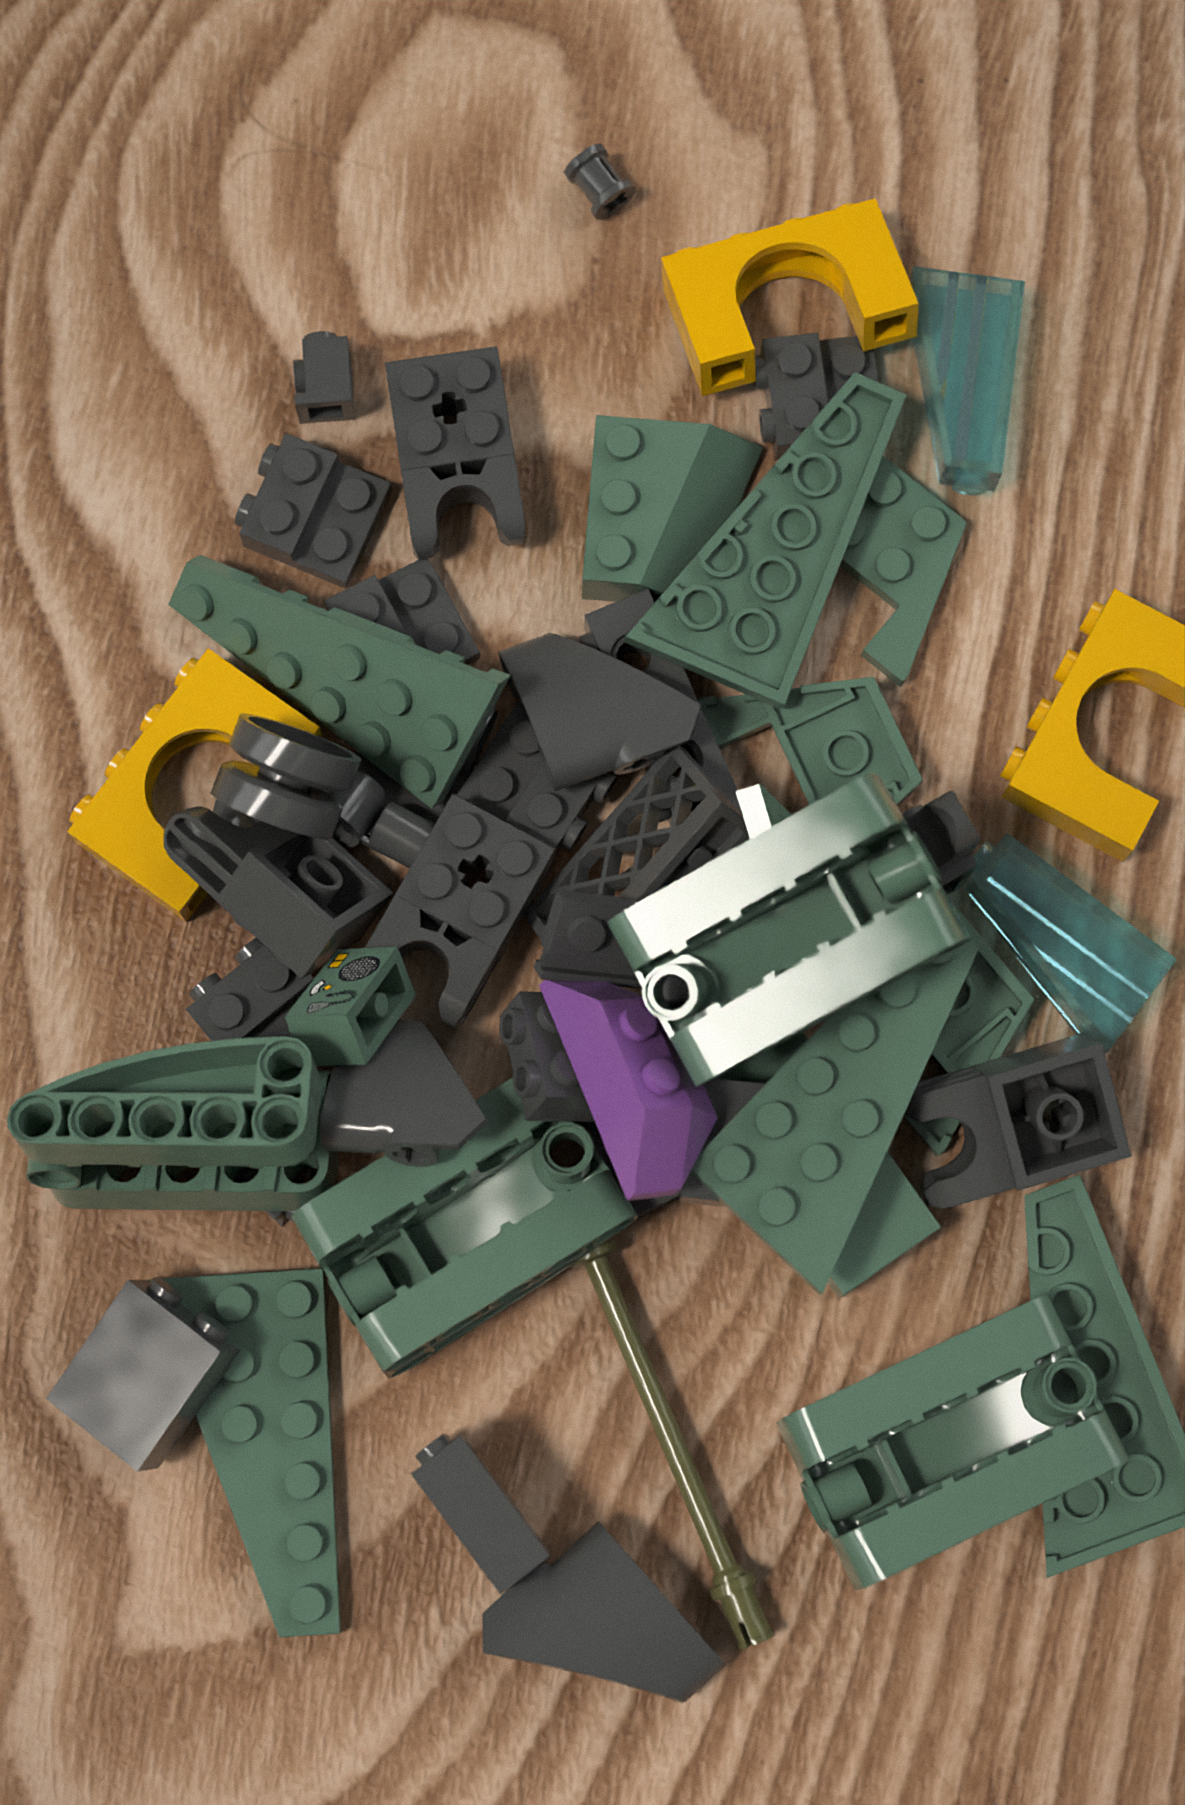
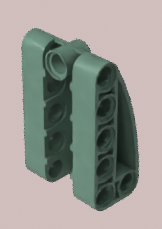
[607,773,971,1087]
[7,1037,340,1211]
[291,1078,638,1378]
[776,1294,1130,1590]

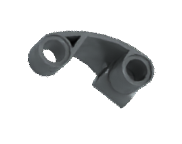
[498,633,701,791]
[319,709,498,868]
[320,1020,488,1167]
[482,1521,726,1703]

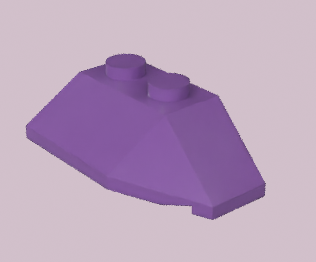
[539,979,717,1201]

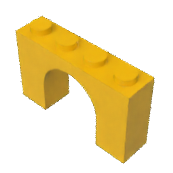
[661,198,919,396]
[1000,589,1185,862]
[67,648,323,923]

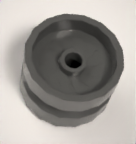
[210,713,361,839]

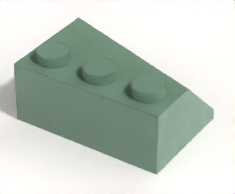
[582,415,763,603]

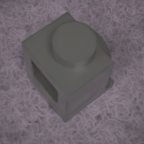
[293,331,356,424]

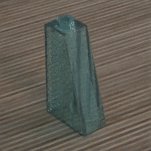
[909,266,1025,495]
[965,833,1177,1054]

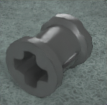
[564,143,636,220]

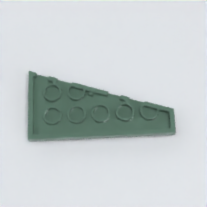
[622,372,907,709]
[168,555,511,809]
[690,940,979,1296]
[1024,1174,1185,1578]
[148,1269,342,1637]

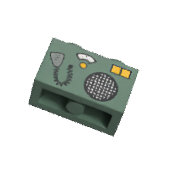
[285,946,416,1066]

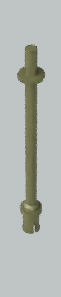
[569,1240,775,1650]

